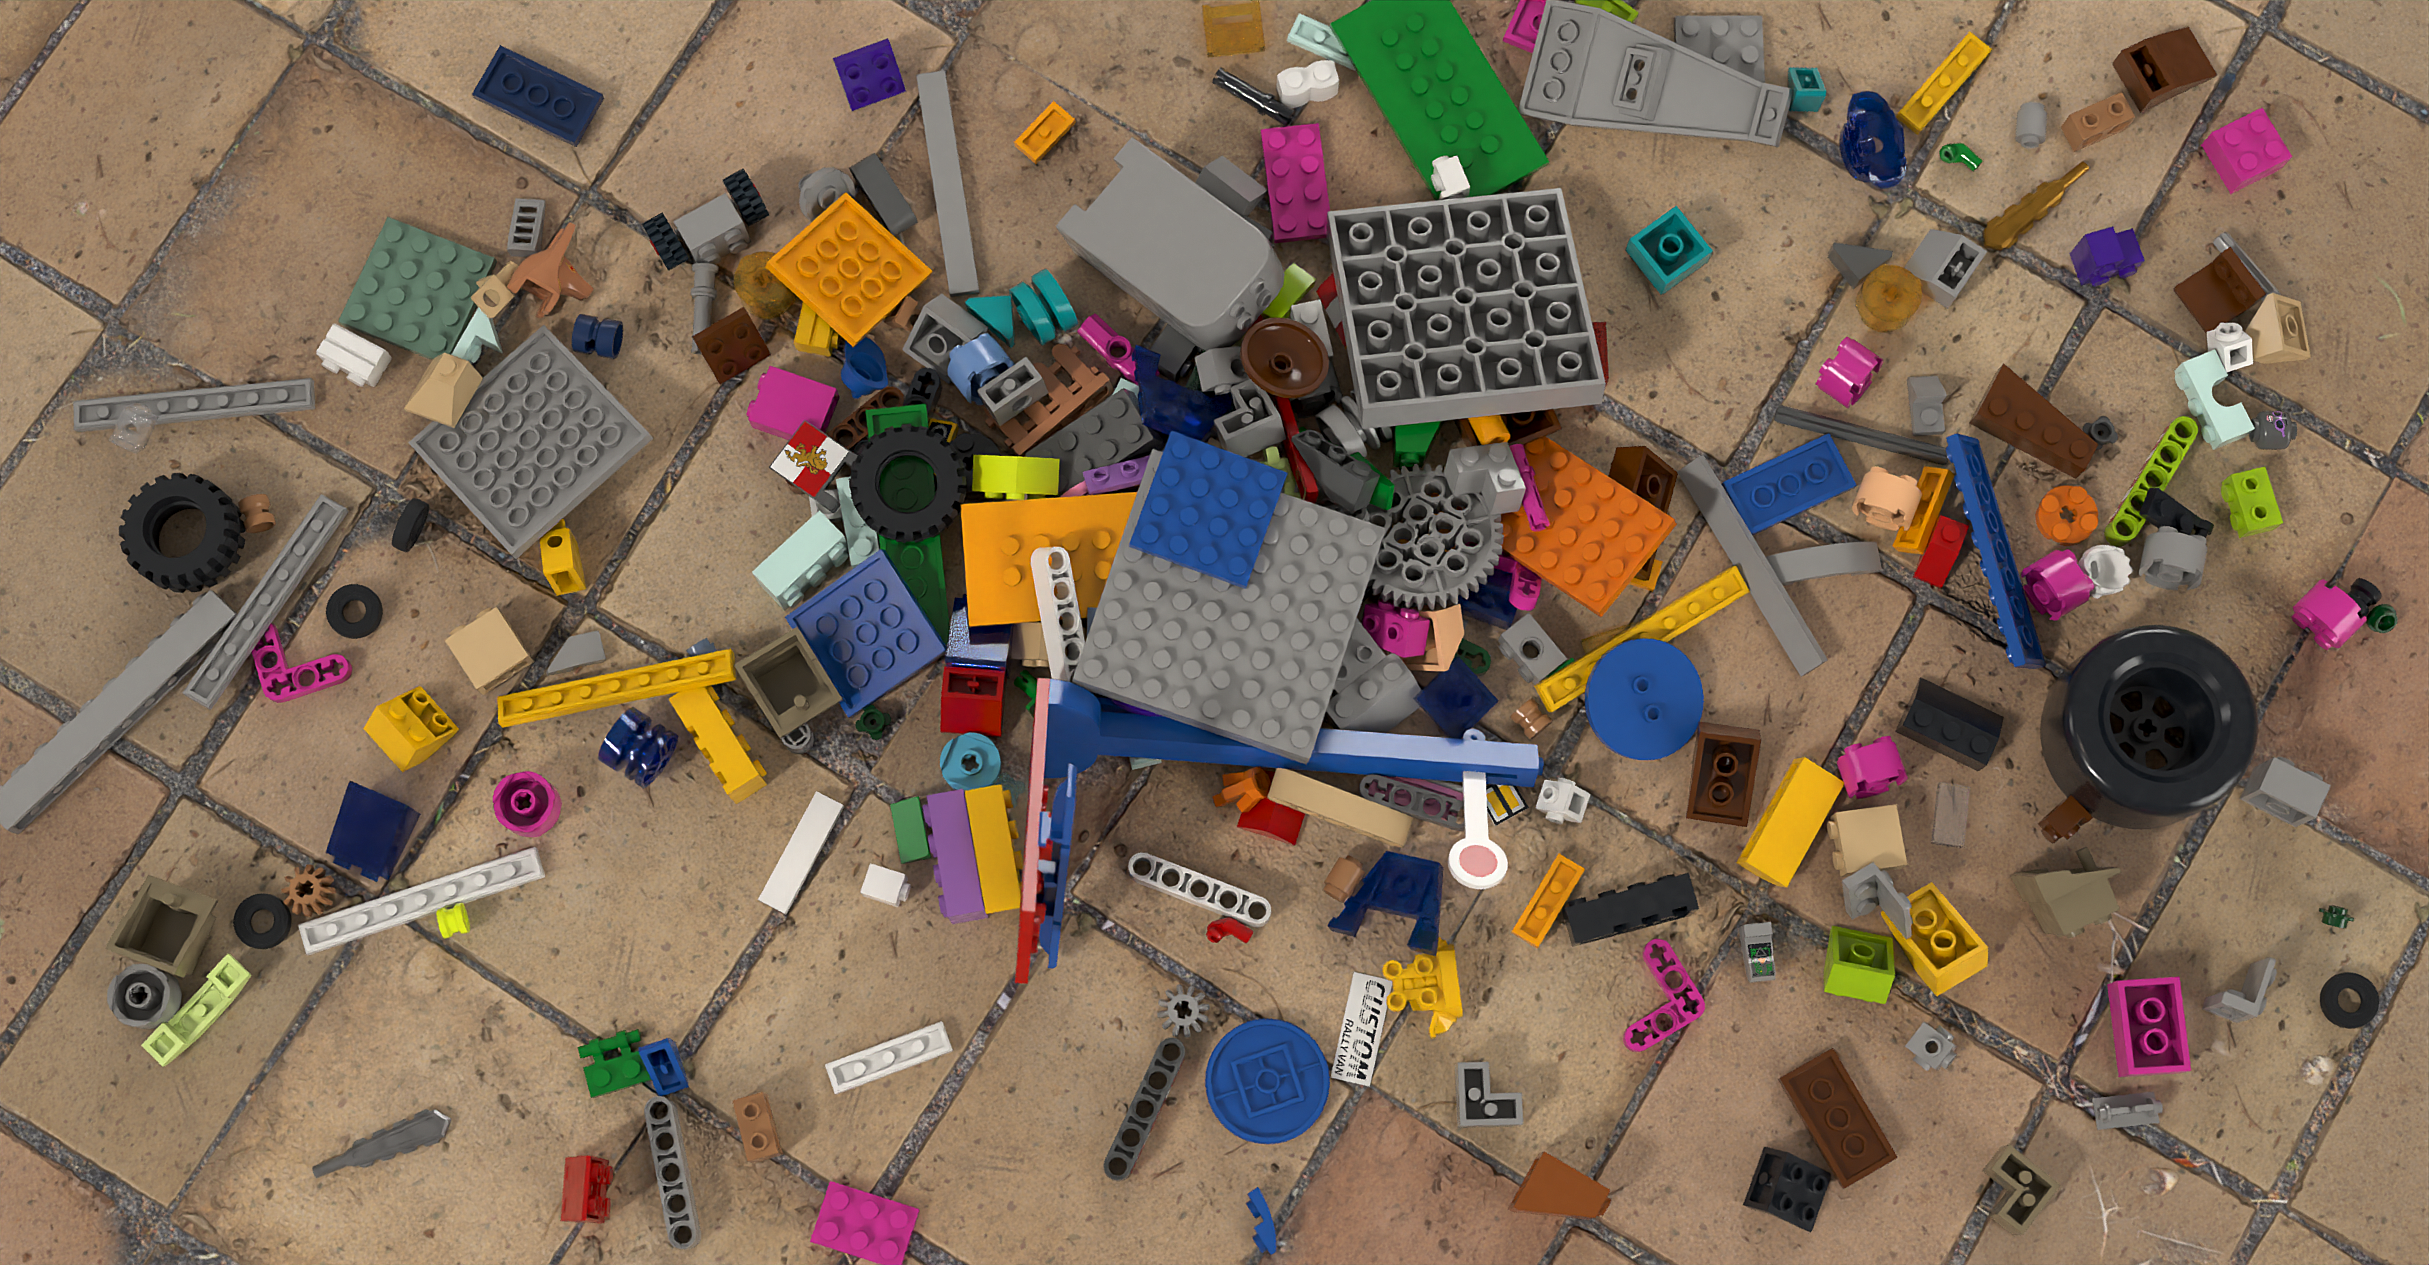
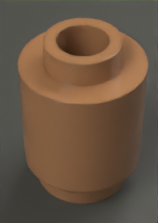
[1323,855,1365,903]

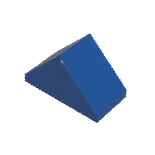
[638,1038,689,1096]

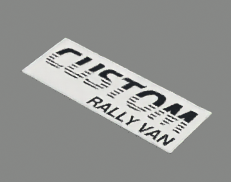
[1331,972,1392,1087]

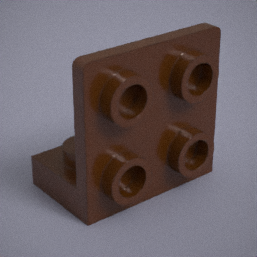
[2173,247,2266,334]

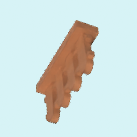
[984,344,1114,457]

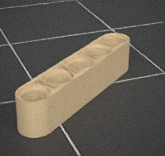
[1267,768,1413,848]

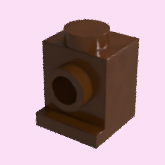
[2038,795,2093,844]

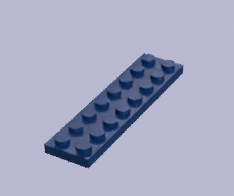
[1946,433,2046,669]

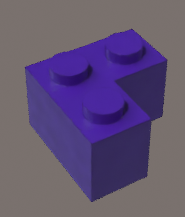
[2069,227,2145,286]

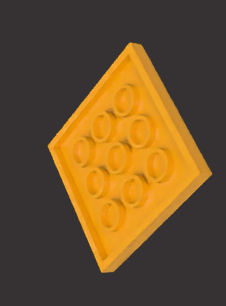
[765,192,933,347]

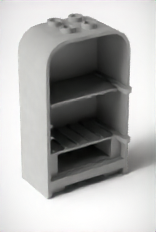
[1056,137,1285,351]

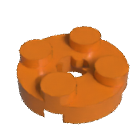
[2035,485,2098,546]

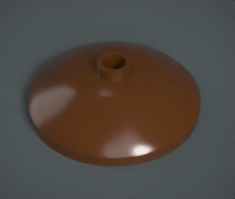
[1240,318,1329,398]

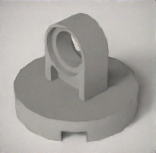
[798,167,856,222]

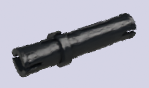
[1212,67,1296,127]

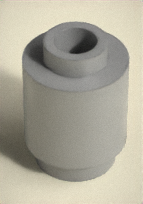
[2015,102,2047,148]

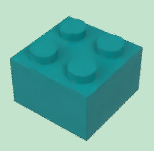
[1625,205,1713,295]

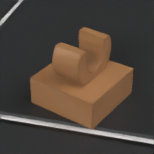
[884,296,921,331]

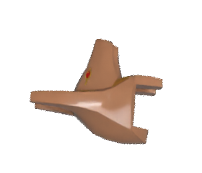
[507,222,594,319]

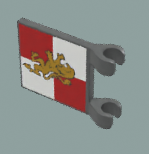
[769,420,858,513]

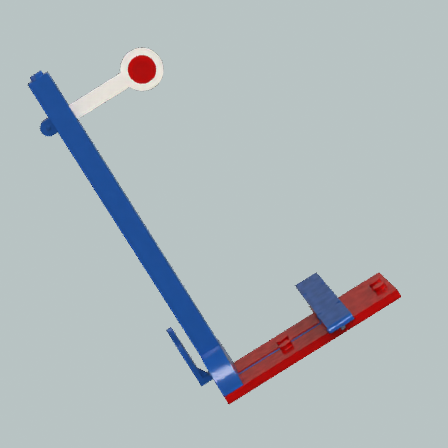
[1015,678,1544,984]

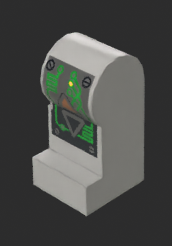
[1738,922,1776,983]

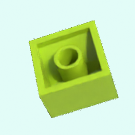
[1823,926,1895,1004]

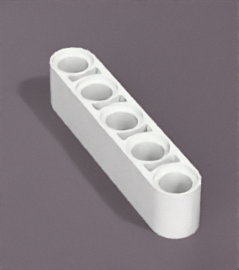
[1031,547,1085,682]
[1128,852,1271,928]

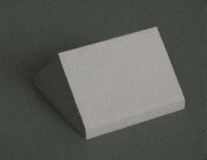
[1195,156,1268,217]

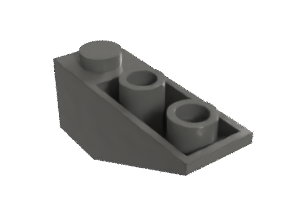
[1291,429,1380,513]

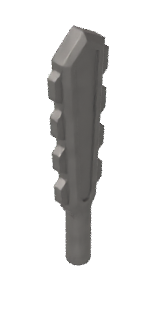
[312,1109,451,1178]

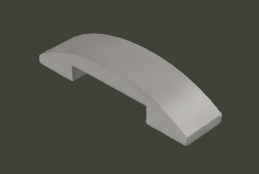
[1766,541,1882,586]

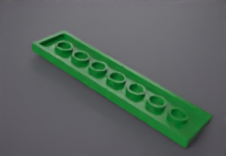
[866,404,952,645]

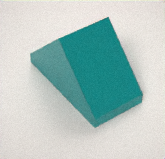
[1788,67,1826,112]
[965,295,1015,348]

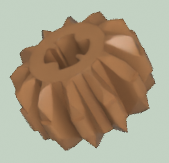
[281,864,337,917]

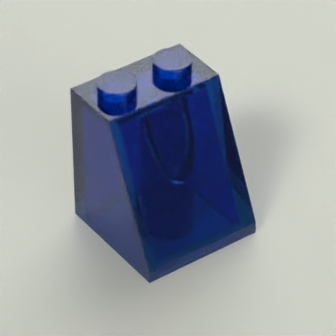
[945,594,1014,679]
[326,781,421,882]

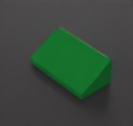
[890,796,932,864]

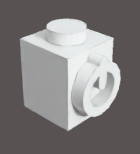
[2207,322,2253,372]

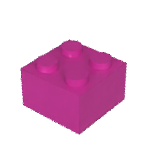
[2201,108,2292,194]

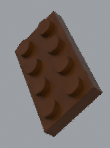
[1778,1048,1898,1189]

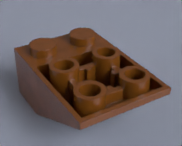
[2112,26,2217,113]

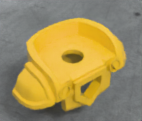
[1382,929,1463,1039]

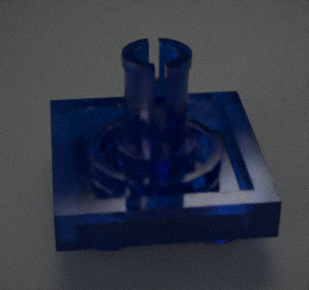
[1413,657,1499,739]

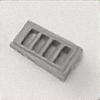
[507,199,546,257]

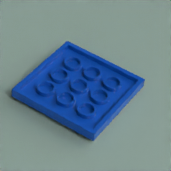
[1129,431,1287,589]
[785,549,949,718]

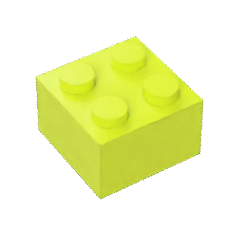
[972,455,1060,500]

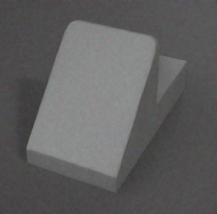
[1907,376,1947,436]

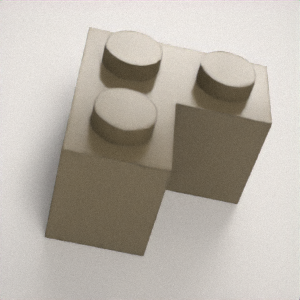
[1982,1145,2061,1236]

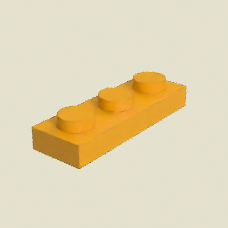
[1893,466,1955,555]
[1511,853,1585,948]

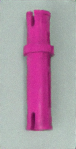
[1509,444,1550,531]

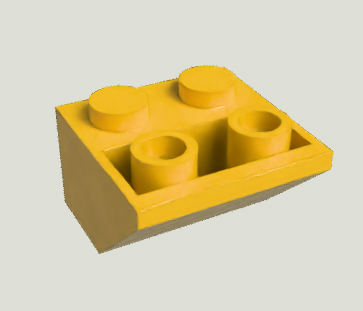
[363,686,459,772]

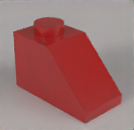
[1913,515,1969,588]

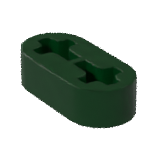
[1451,638,1491,677]

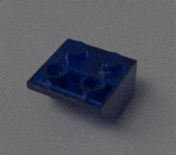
[1458,568,1517,630]

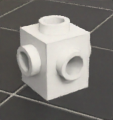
[1535,778,1590,824]

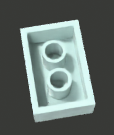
[752,510,849,611]

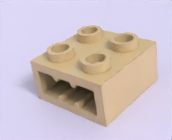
[445,607,535,695]
[1827,804,1907,877]

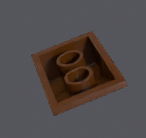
[1686,721,1761,827]

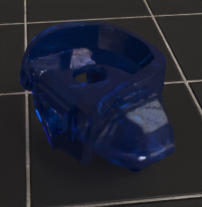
[1839,91,1907,190]

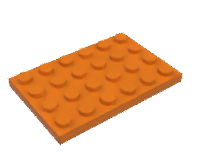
[1500,436,1677,617]

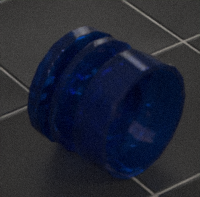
[598,707,679,789]

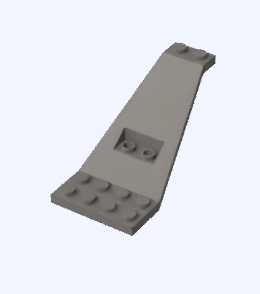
[1518,0,1794,148]

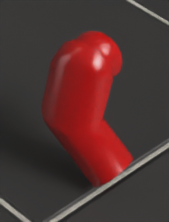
[1206,917,1254,944]

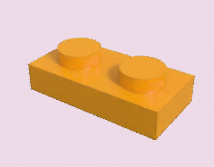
[1014,101,1076,164]

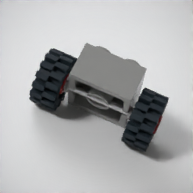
[642,168,769,271]

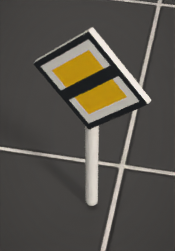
[1423,779,1529,826]

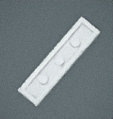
[758,791,844,914]
[825,1021,953,1095]

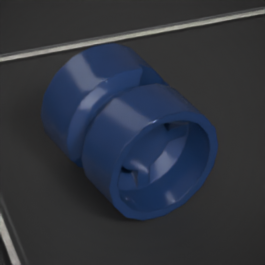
[572,314,624,359]

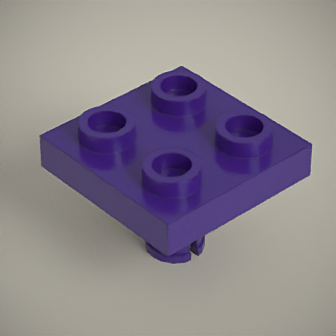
[833,38,906,111]

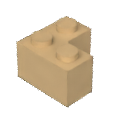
[1011,623,1087,668]

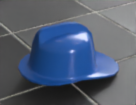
[841,337,888,399]

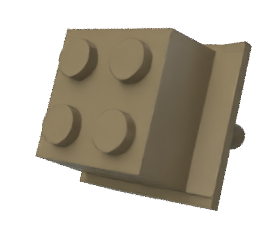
[734,627,843,739]
[2011,847,2122,938]
[106,875,218,977]

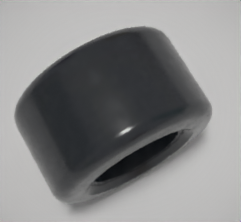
[2040,625,2258,830]

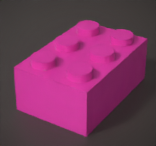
[2107,977,2191,1077]

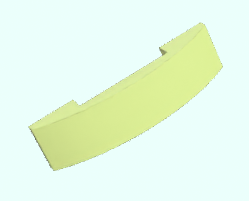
[141,954,251,1067]

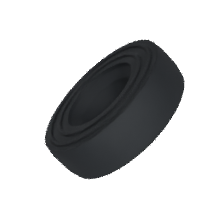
[392,498,429,552]
[326,584,383,639]
[233,893,292,949]
[2320,972,2379,1029]

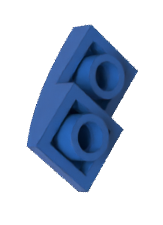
[1246,1187,1276,1255]

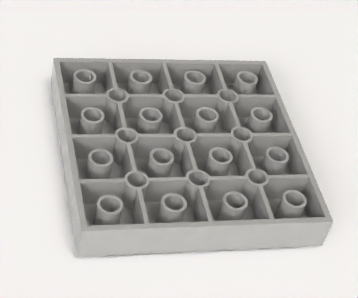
[1326,188,1606,429]
[1072,449,1386,764]

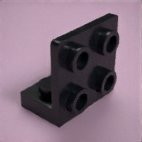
[1743,1147,1832,1232]

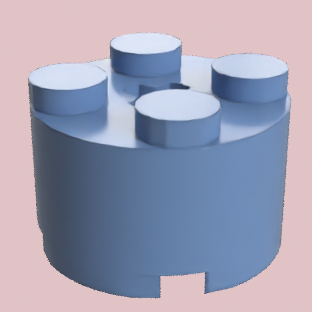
[947,333,1015,405]

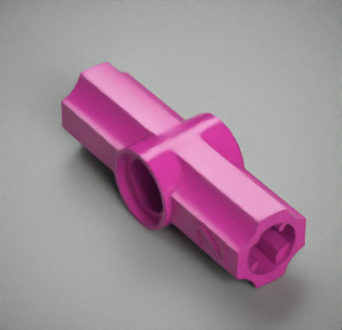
[1077,313,1160,389]

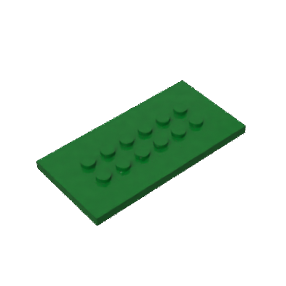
[1330,0,1549,201]

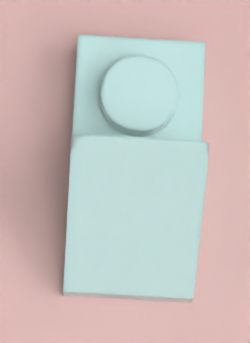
[451,307,503,363]

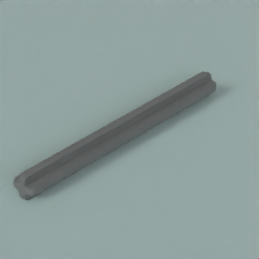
[1774,405,1949,465]

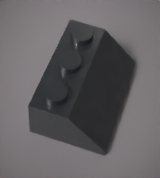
[1895,677,2004,771]

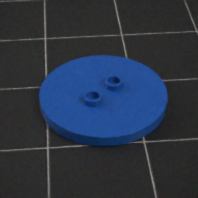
[1585,639,1704,760]
[1205,1019,1330,1144]

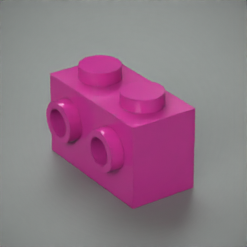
[1362,599,1430,658]

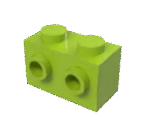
[2221,466,2283,538]

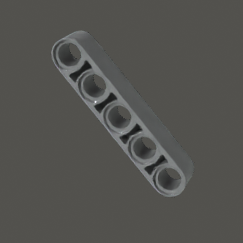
[644,1096,701,1249]

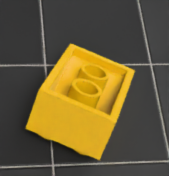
[1881,882,1988,996]

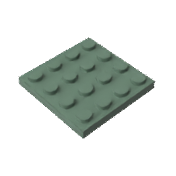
[338,217,497,360]

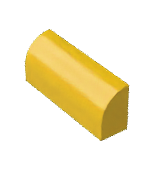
[1736,757,1844,888]

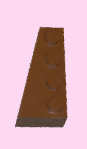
[1969,363,2098,479]

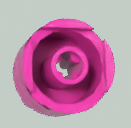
[1816,336,1884,408]
[2021,549,2094,621]
[2291,580,2367,650]
[1837,736,1908,799]
[493,771,562,837]

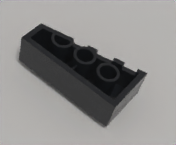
[1562,873,1699,947]

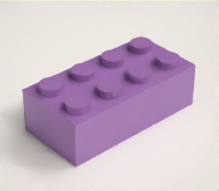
[923,789,989,924]

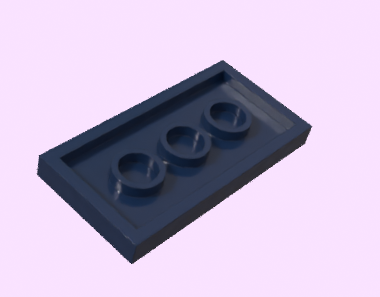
[472,45,604,147]

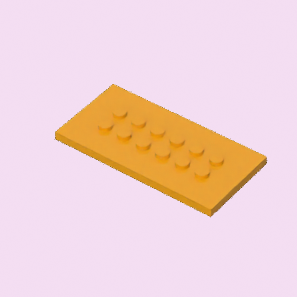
[961,492,1137,627]

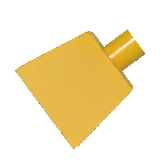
[539,519,586,596]

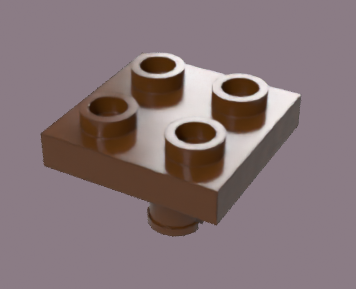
[692,307,771,384]

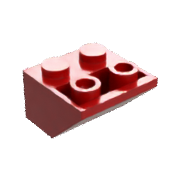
[940,666,1007,738]

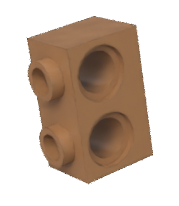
[2061,92,2135,152]
[732,1092,783,1163]

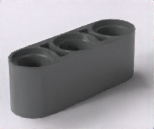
[849,153,918,236]

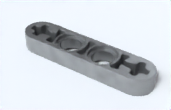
[1359,774,1465,831]

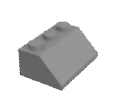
[1324,653,1427,733]

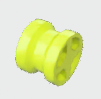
[436,903,470,939]

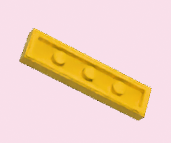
[1895,31,1992,135]

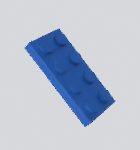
[1721,433,1857,536]

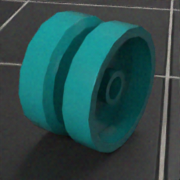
[1009,268,1078,345]

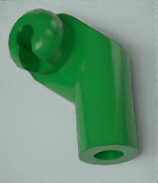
[1939,143,1983,172]

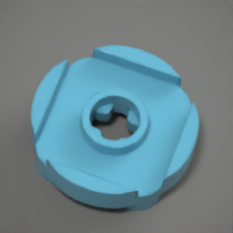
[940,732,1002,791]

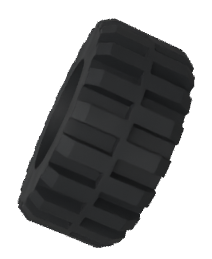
[849,424,967,543]
[119,473,246,593]

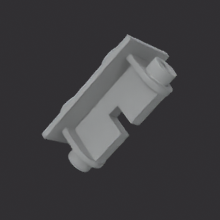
[2092,1092,2163,1130]

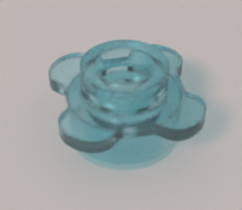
[995,773,1025,809]

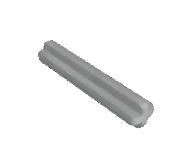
[2213,232,2281,301]

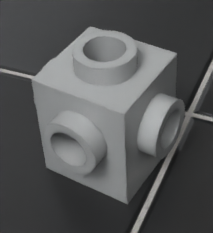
[1905,1022,1957,1071]

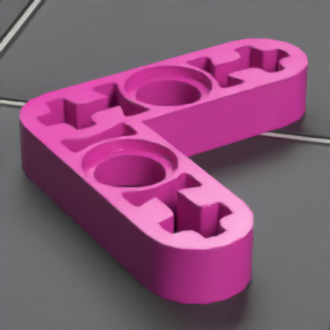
[1465,542,1542,611]
[252,623,352,703]
[1623,939,1705,1052]

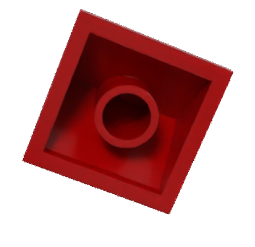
[1237,770,1305,846]

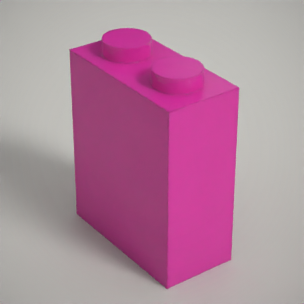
[746,366,840,440]

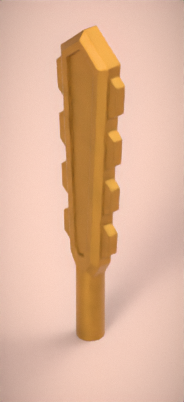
[1983,161,2089,251]

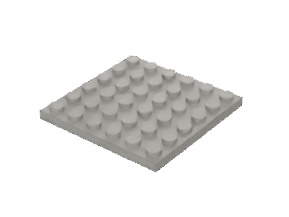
[408,325,653,559]

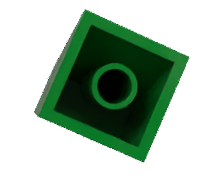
[1392,420,1445,472]

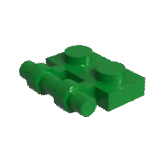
[578,1029,652,1098]

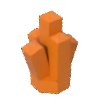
[1212,767,1271,813]

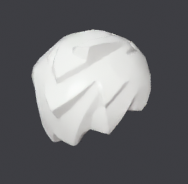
[2078,545,2133,599]

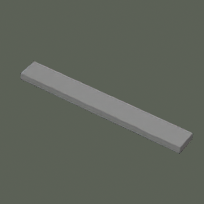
[916,70,980,297]
[73,378,315,432]
[1677,455,1828,676]
[183,494,348,710]

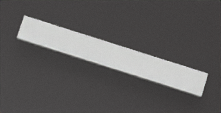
[298,847,545,955]

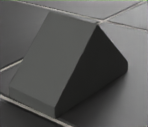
[1828,242,1893,289]

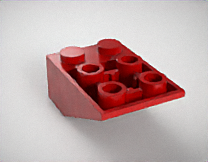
[560,1155,613,1223]

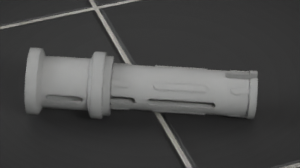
[690,263,718,355]

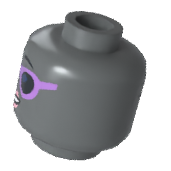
[2249,411,2297,450]

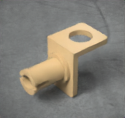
[471,261,518,319]

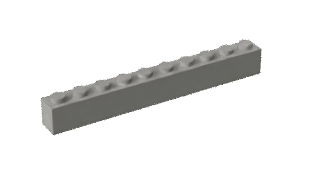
[0,590,237,835]

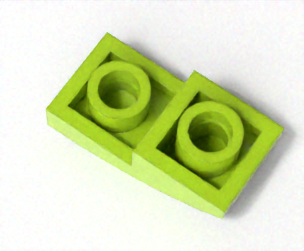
[1261,263,1316,319]

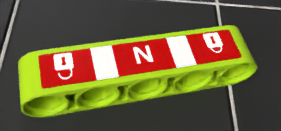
[2104,416,2198,547]

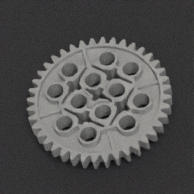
[1354,463,1504,611]

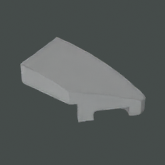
[546,631,606,676]

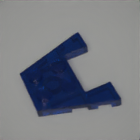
[1131,345,1234,442]
[1328,851,1444,956]

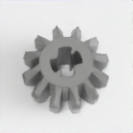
[1157,984,1210,1038]

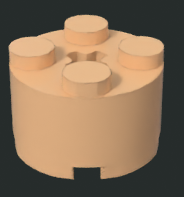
[1852,466,1922,531]

